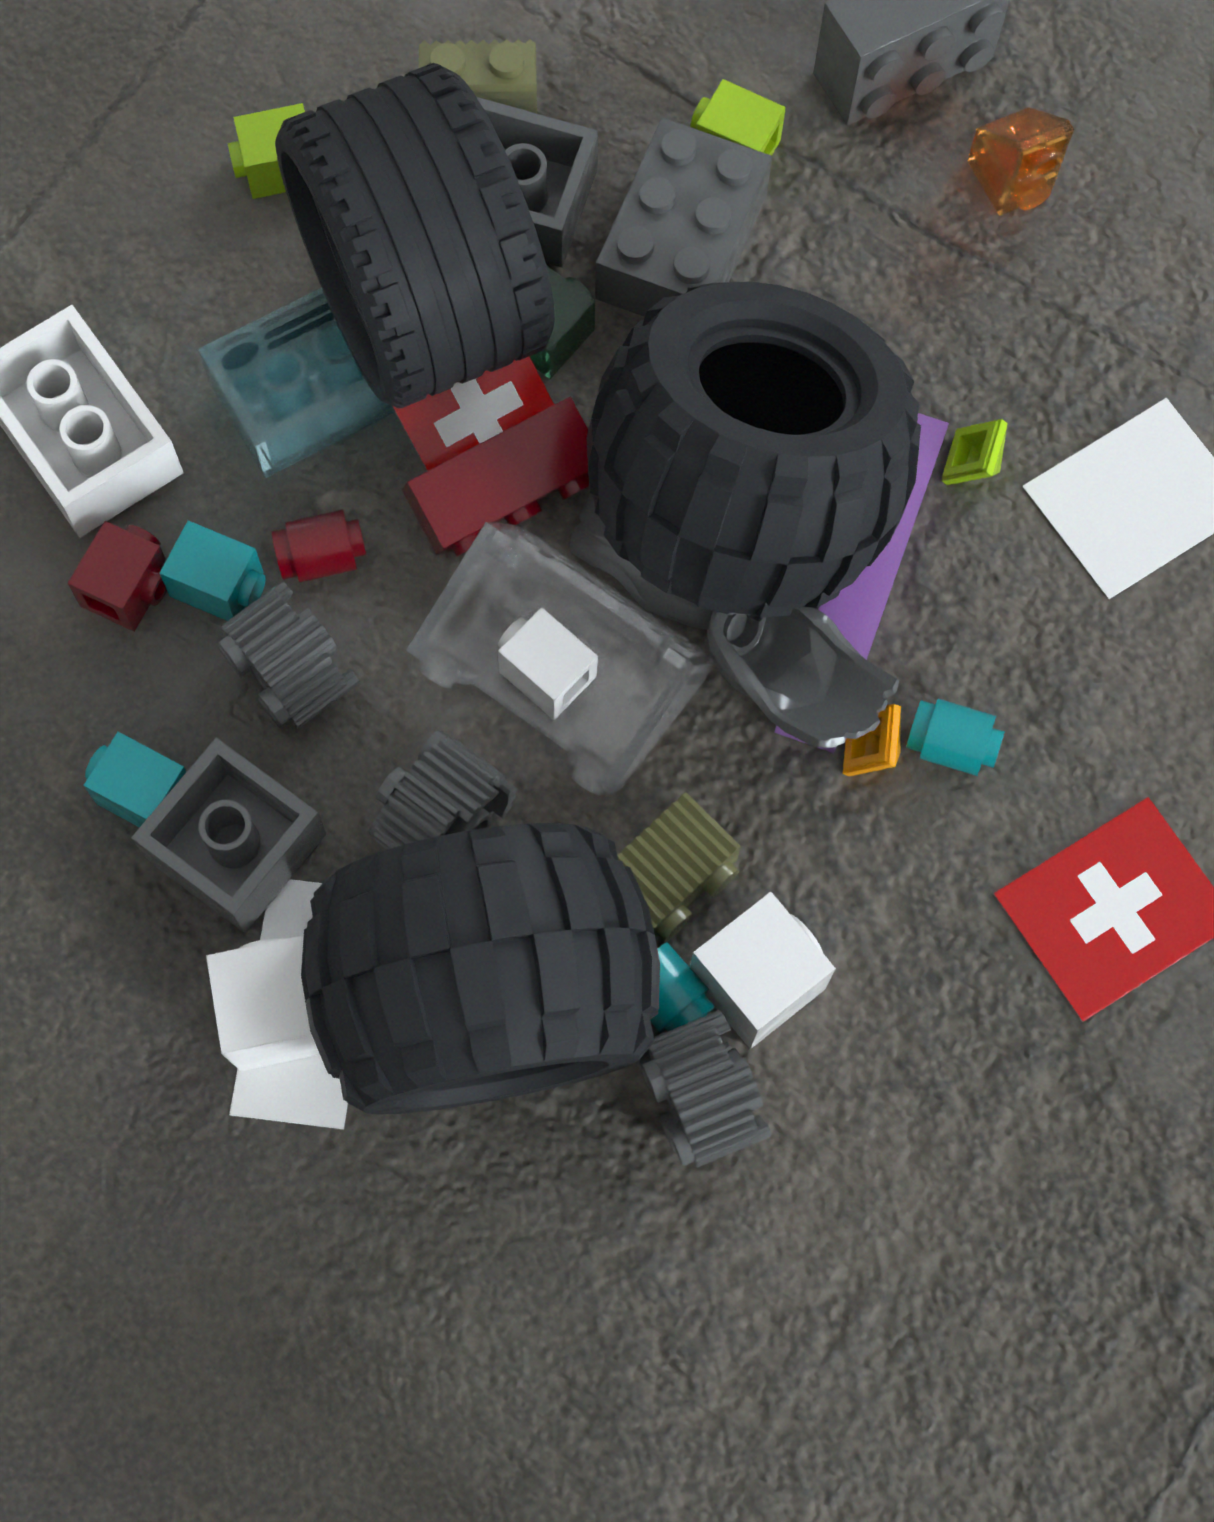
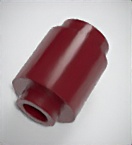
[271,509,367,583]

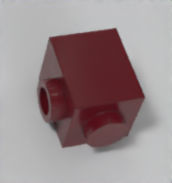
[67,521,167,632]

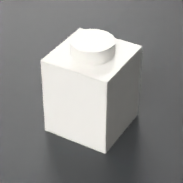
[498,607,598,720]

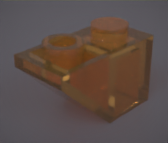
[967,107,1074,216]

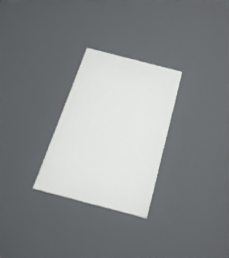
[229,879,348,1130]

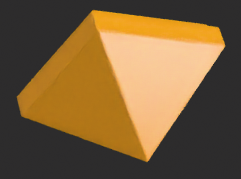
[843,704,901,776]

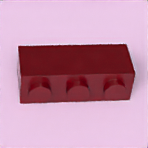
[402,396,589,557]

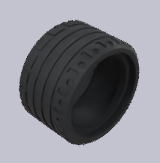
[275,63,555,409]

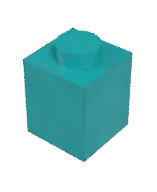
[159,520,266,621]
[83,732,187,828]

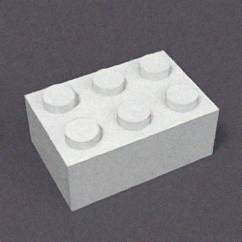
[0,305,184,538]

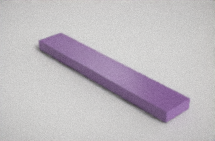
[774,413,949,753]

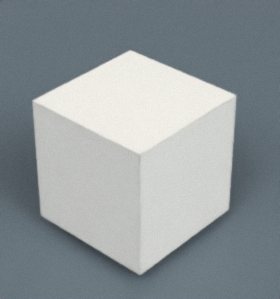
[690,892,836,1049]
[206,935,320,1071]

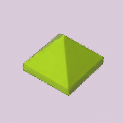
[941,419,1008,485]

